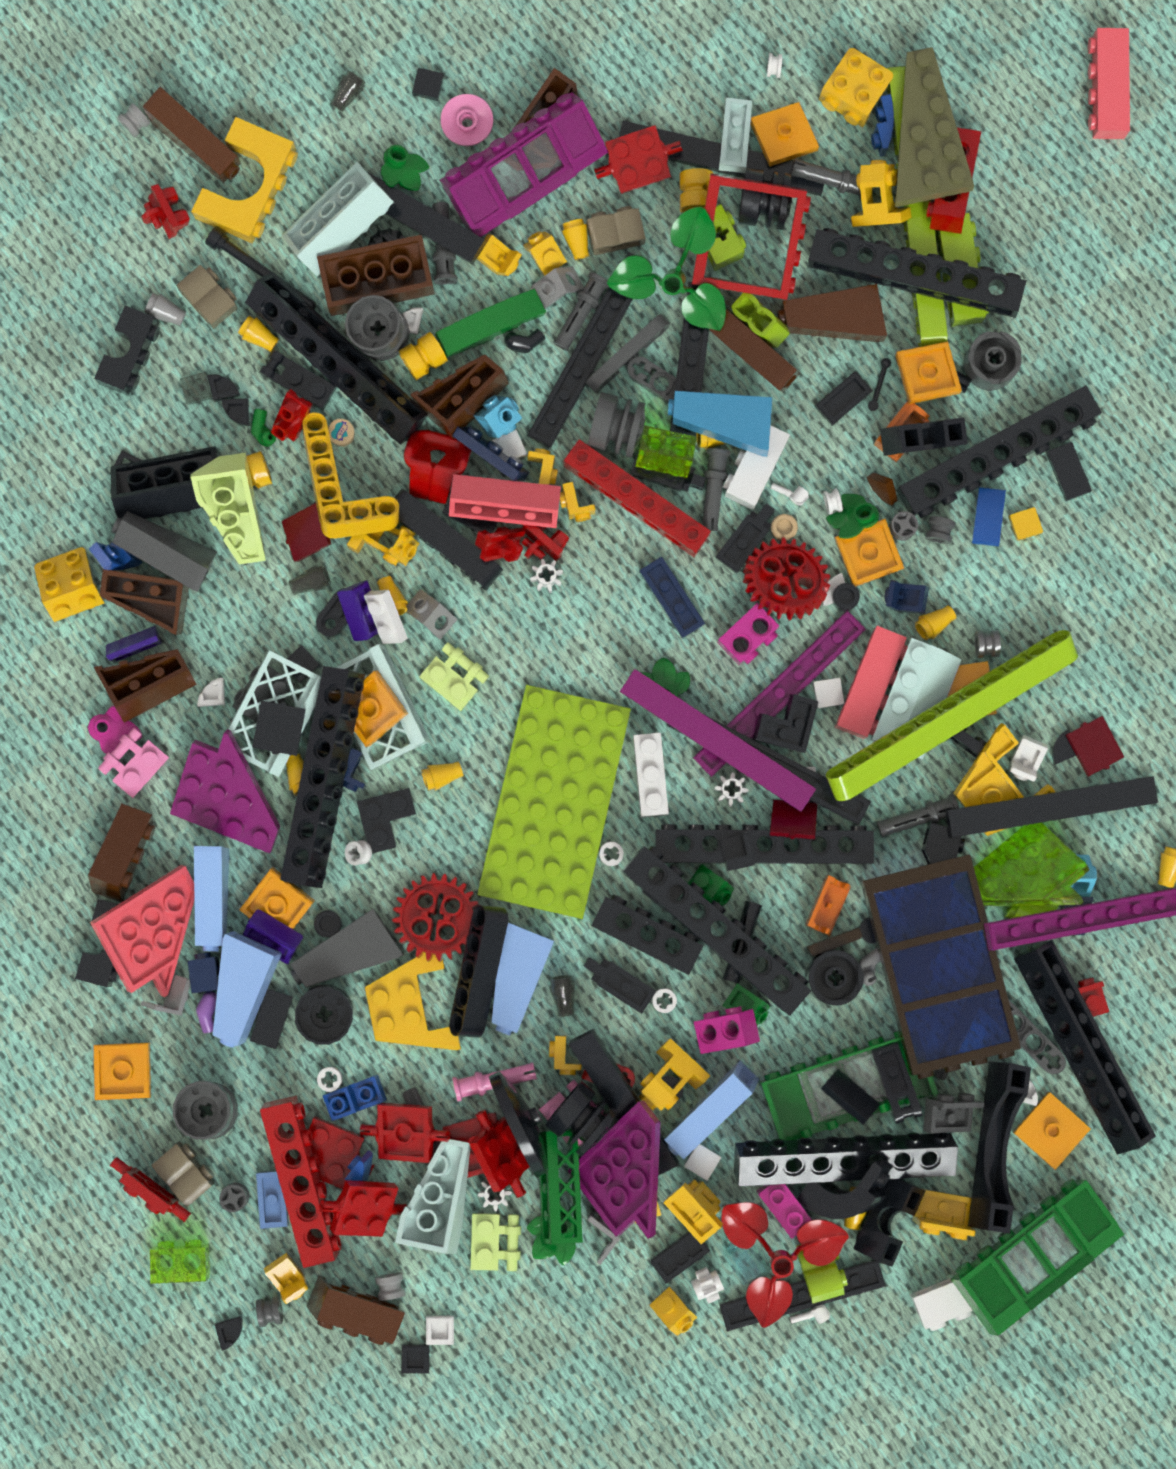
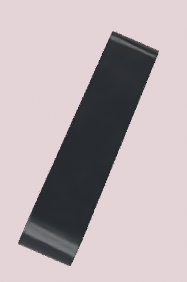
[387,489,503,591]
[449,905,508,1038]

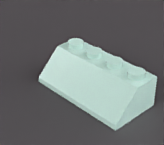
[281,162,393,276]
[872,638,962,760]

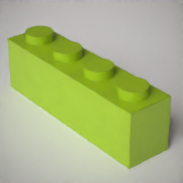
[935,213,989,327]

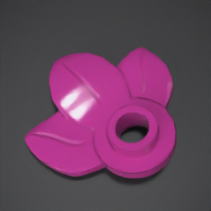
[88,706,142,754]

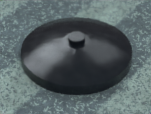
[489,1071,548,1178]

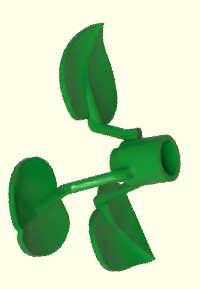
[607,207,726,331]

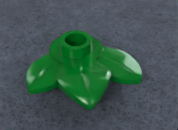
[381,145,429,191]
[826,494,879,539]
[640,658,690,697]
[527,1213,576,1265]

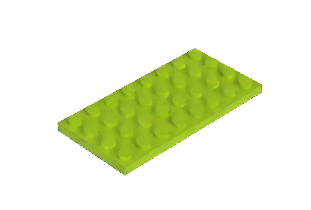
[477,685,631,919]

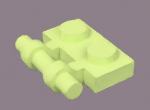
[419,642,490,711]
[471,1213,521,1271]

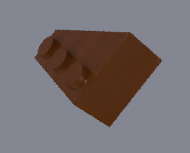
[410,354,509,439]
[99,569,189,635]
[94,649,197,723]
[88,803,156,903]
[307,1275,405,1345]

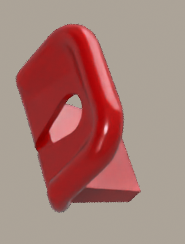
[404,430,471,504]

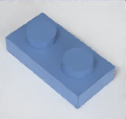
[256,1171,289,1229]

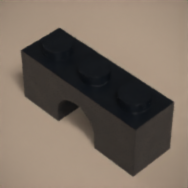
[94,306,160,396]
[880,418,968,456]
[75,899,119,987]
[853,1178,926,1267]

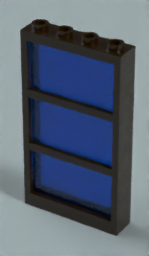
[861,854,1021,1079]

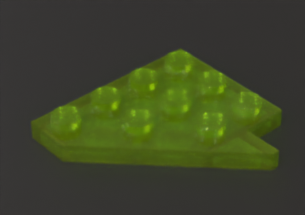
[952,823,1090,906]

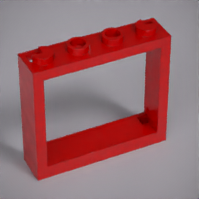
[692,173,811,300]

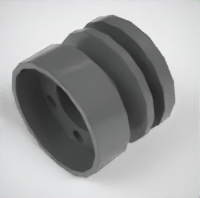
[345,295,410,361]
[588,392,646,458]
[173,1081,238,1139]

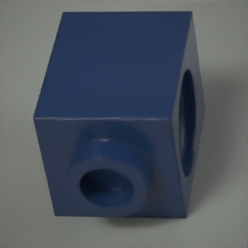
[187,952,220,993]

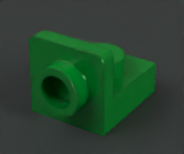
[722,983,770,1026]

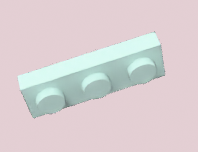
[719,97,752,173]

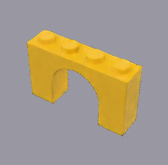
[191,117,298,244]

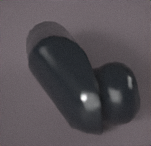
[504,328,546,353]

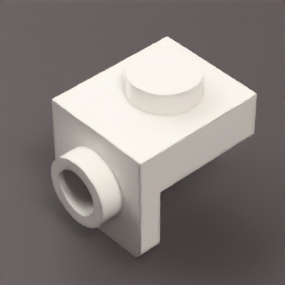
[1010,735,1048,781]

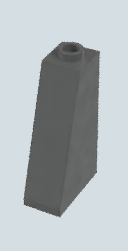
[111,511,217,592]
[290,909,404,987]

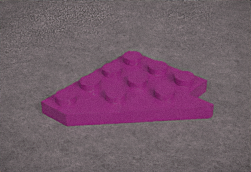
[170,729,281,853]
[567,1100,661,1239]

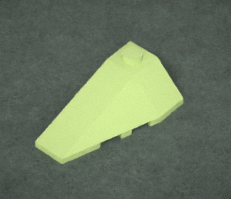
[191,453,266,564]

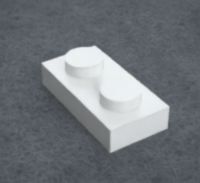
[364,590,408,644]

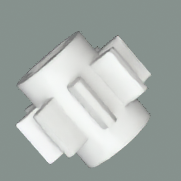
[530,559,563,593]
[714,772,749,807]
[478,1181,512,1211]
[691,1267,724,1304]

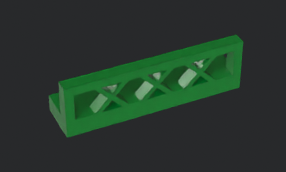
[539,1131,583,1244]

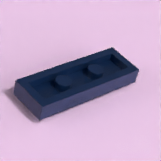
[453,426,530,481]
[639,556,705,639]

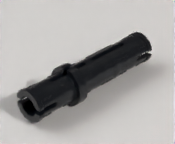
[722,901,762,984]

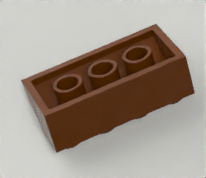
[317,234,435,316]

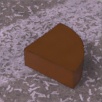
[867,472,898,506]

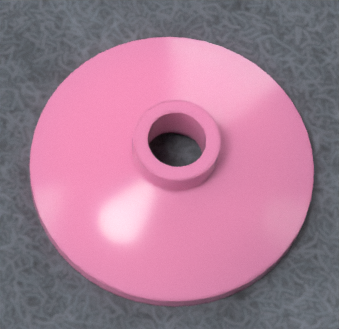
[441,94,493,146]

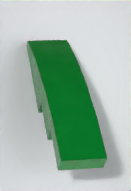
[435,288,546,357]

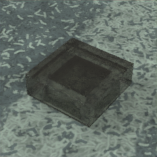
[180,372,213,405]

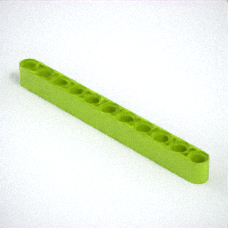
[887,66,948,347]
[826,630,1078,801]

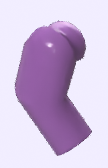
[196,991,217,1033]

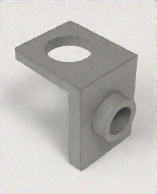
[531,266,584,309]
[406,589,457,640]
[140,974,190,1016]
[587,1213,620,1265]

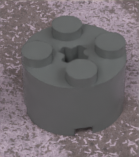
[963,331,1022,391]

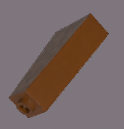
[142,87,241,183]
[777,284,887,342]
[709,309,801,393]

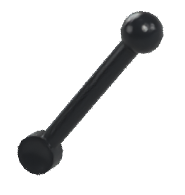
[868,358,891,411]

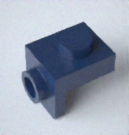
[884,580,929,614]
[343,748,366,792]

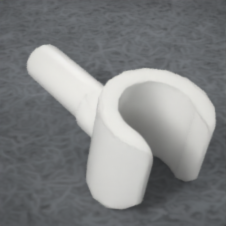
[770,483,809,505]
[790,1304,830,1324]

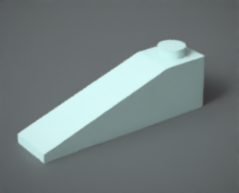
[395,1139,471,1254]

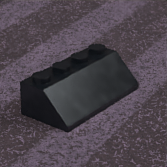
[111,446,218,519]

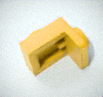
[523,231,567,276]
[477,234,522,276]
[527,448,558,485]
[559,482,596,522]
[549,1035,582,1075]
[264,1253,308,1304]
[649,1286,697,1335]

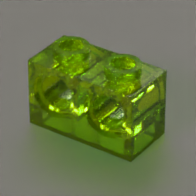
[635,425,697,478]
[150,1240,210,1284]

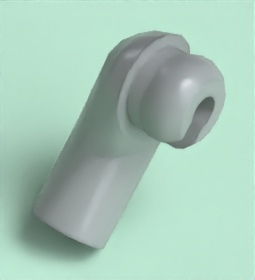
[859,948,881,986]

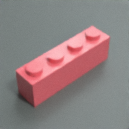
[1088,28,1130,139]
[449,474,561,528]
[835,626,908,739]

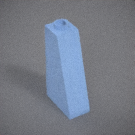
[194,846,229,952]
[492,923,554,1036]
[213,931,282,1047]
[664,1060,759,1160]

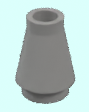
[144,293,187,326]

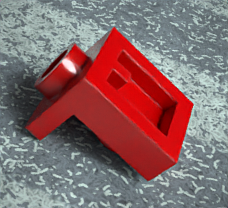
[1077,977,1110,1017]

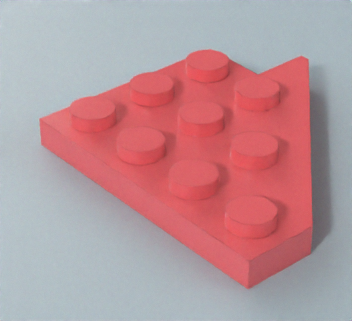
[90,865,194,997]

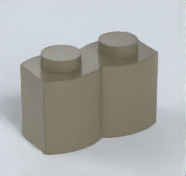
[586,206,646,255]
[176,265,237,329]
[151,1141,215,1207]

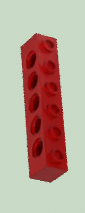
[564,439,711,558]
[260,1095,342,1268]

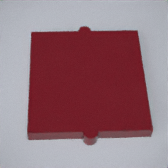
[281,503,332,562]
[1065,716,1124,777]
[770,799,818,839]

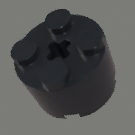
[806,950,864,1006]

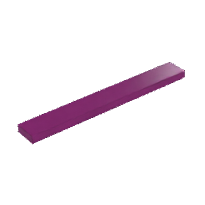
[693,611,866,777]
[620,669,816,812]
[984,888,1176,951]

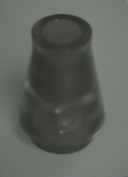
[330,70,366,112]
[289,565,331,595]
[548,975,575,1017]

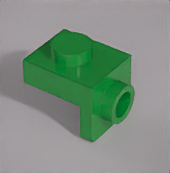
[688,864,734,906]

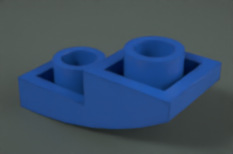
[871,94,894,157]
[972,487,1006,547]
[89,542,143,571]
[323,1075,387,1121]
[340,1150,373,1194]

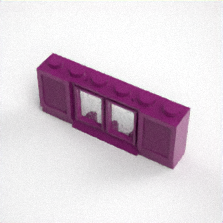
[439,92,608,237]

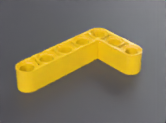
[303,412,399,539]

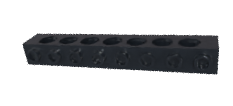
[808,228,1027,318]
[245,272,428,445]
[896,385,1102,519]
[280,666,365,888]
[655,824,874,864]
[621,846,811,1016]
[1014,940,1156,1155]
[734,1133,958,1186]

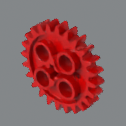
[743,537,831,620]
[392,873,479,962]

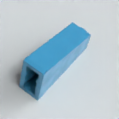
[668,391,772,457]

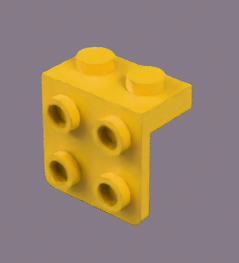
[819,48,893,128]
[34,547,104,622]
[912,1189,975,1240]

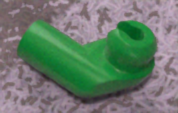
[251,409,276,447]

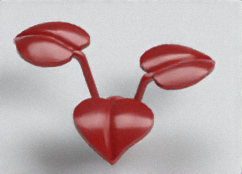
[721,1202,849,1328]

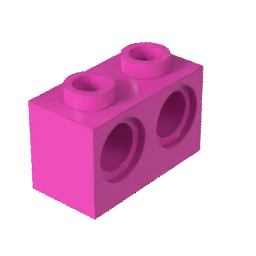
[717,603,779,665]
[694,1006,760,1054]
[756,1184,812,1239]

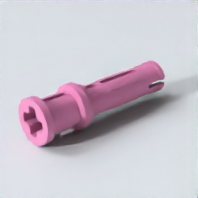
[452,1062,537,1102]

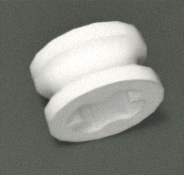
[767,53,782,78]
[823,488,842,515]
[345,840,372,866]
[599,842,624,866]
[652,989,677,1013]
[317,1067,342,1092]

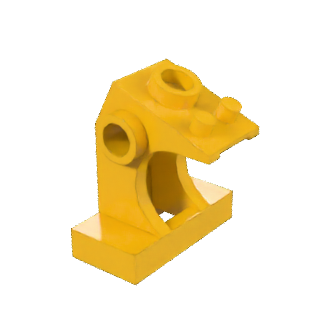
[851,160,912,227]
[347,513,420,566]
[639,1038,710,1111]
[663,1179,723,1244]

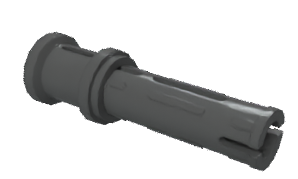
[790,158,861,199]
[432,202,458,285]
[553,272,609,351]
[702,448,730,531]
[876,793,959,838]

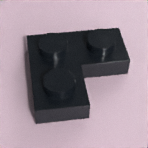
[753,694,818,753]
[357,788,416,854]

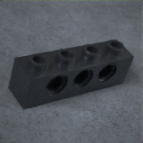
[591,894,703,975]

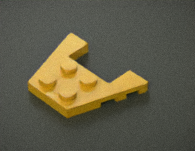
[953,723,1056,836]
[365,953,461,1050]

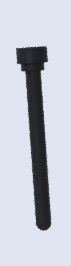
[205,226,316,309]

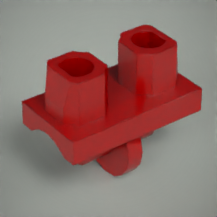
[141,184,190,239]
[271,389,312,442]
[521,525,569,562]
[475,526,525,562]

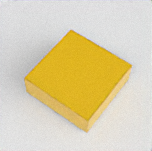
[1008,507,1043,541]

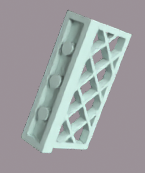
[336,644,431,770]
[219,650,321,777]

